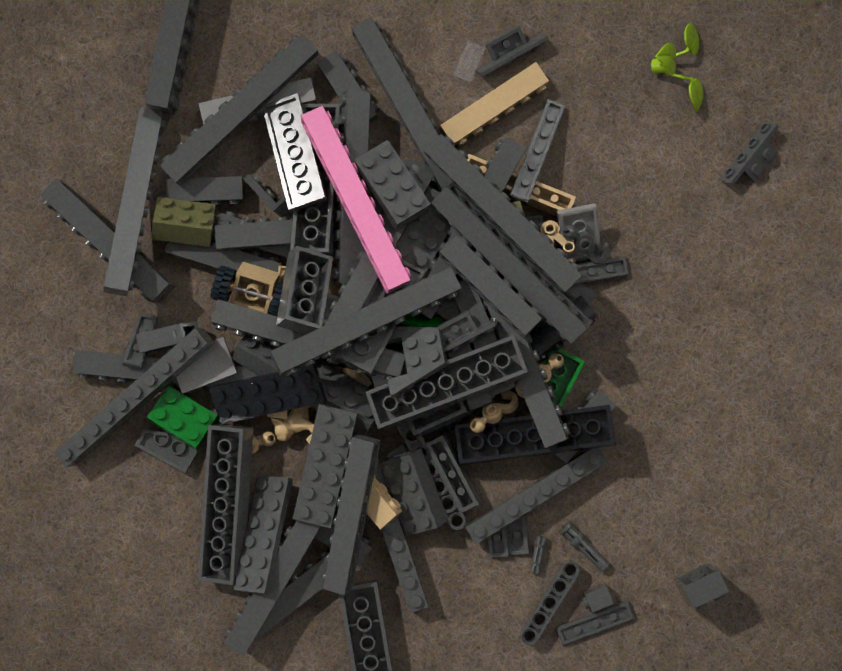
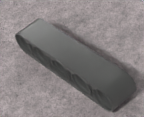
[520,560,580,645]

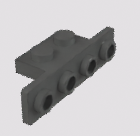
[476,25,548,76]
[720,121,779,185]
[436,310,497,352]

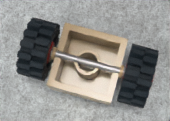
[210,262,283,317]

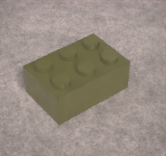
[152,197,215,247]

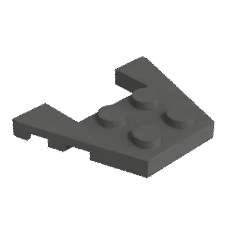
[388,326,447,398]

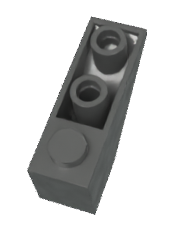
[136,321,199,353]

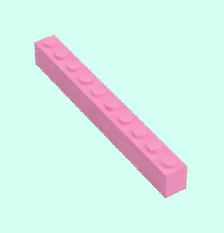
[301,106,411,294]

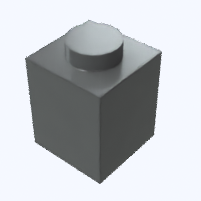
[582,583,614,613]

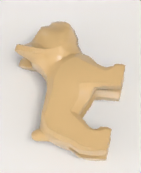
[271,406,314,441]

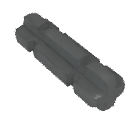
[530,536,547,574]

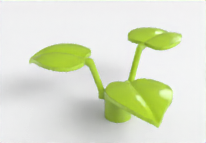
[651,23,704,113]

